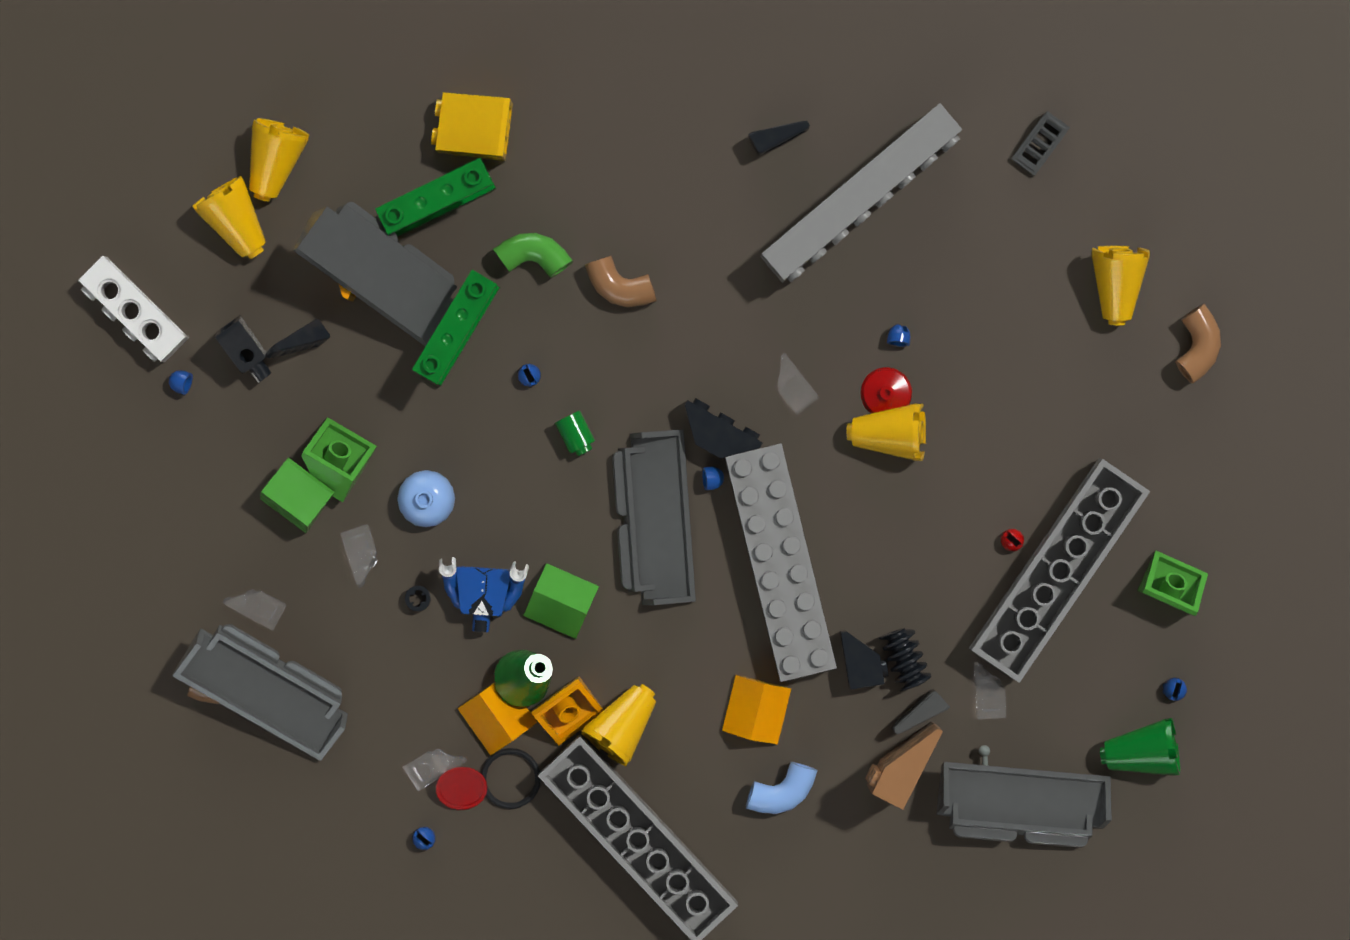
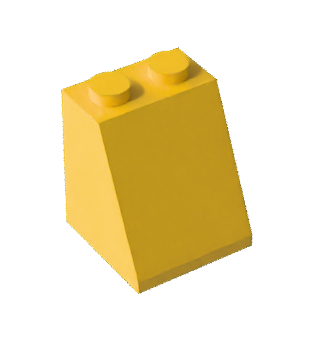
[431,92,513,161]

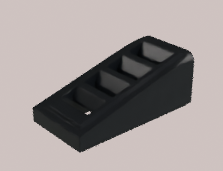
[748,121,810,156]
[265,319,330,359]

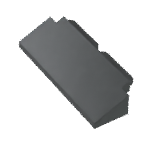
[293,202,457,347]
[612,429,696,605]
[173,624,348,761]
[936,762,1112,848]

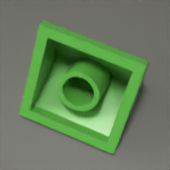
[260,457,335,533]
[1137,551,1208,616]
[523,563,599,639]

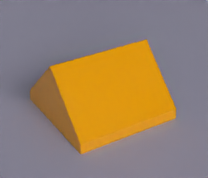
[722,675,791,745]
[531,676,604,746]
[457,682,537,755]

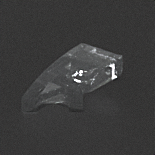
[341,524,378,588]
[403,749,467,791]

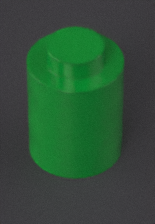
[554,410,595,456]

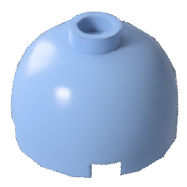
[397,470,455,528]

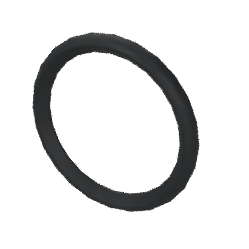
[481,748,541,809]

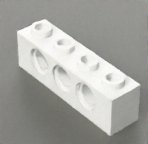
[79,256,189,362]

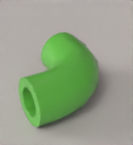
[493,233,573,278]

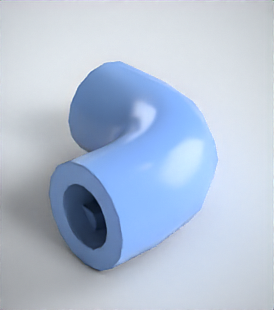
[746,762,818,814]

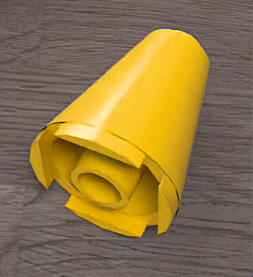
[249,118,309,202]
[192,176,266,259]
[1091,245,1150,326]
[847,403,926,461]
[581,684,656,766]

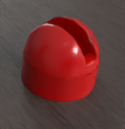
[1000,529,1024,552]

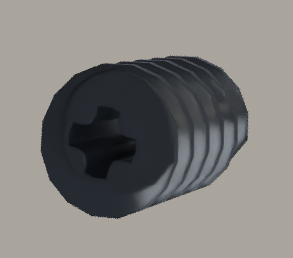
[879,628,932,692]

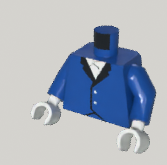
[439,557,529,632]

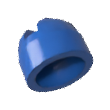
[887,324,911,347]
[518,364,541,387]
[169,370,193,395]
[702,467,724,490]
[1163,678,1187,701]
[412,827,436,850]

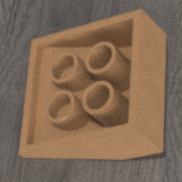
[865,722,943,810]

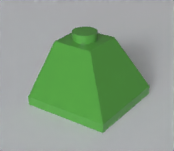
[301,417,377,502]

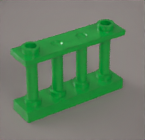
[375,158,496,237]
[412,269,501,386]

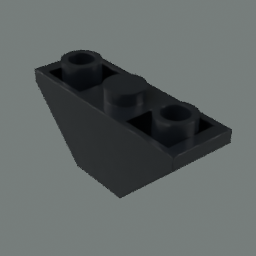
[685,398,763,459]

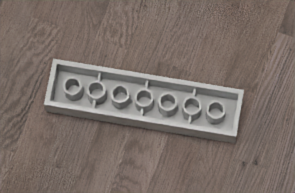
[760,103,963,283]
[725,443,837,682]
[969,459,1151,683]
[538,734,738,940]

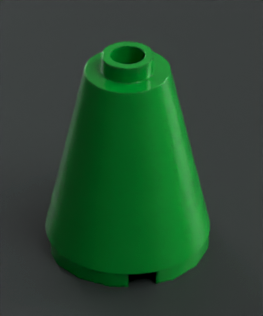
[494,650,553,707]
[1100,718,1181,776]

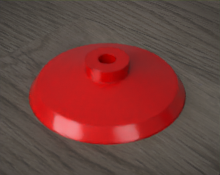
[860,367,912,413]
[436,767,488,810]

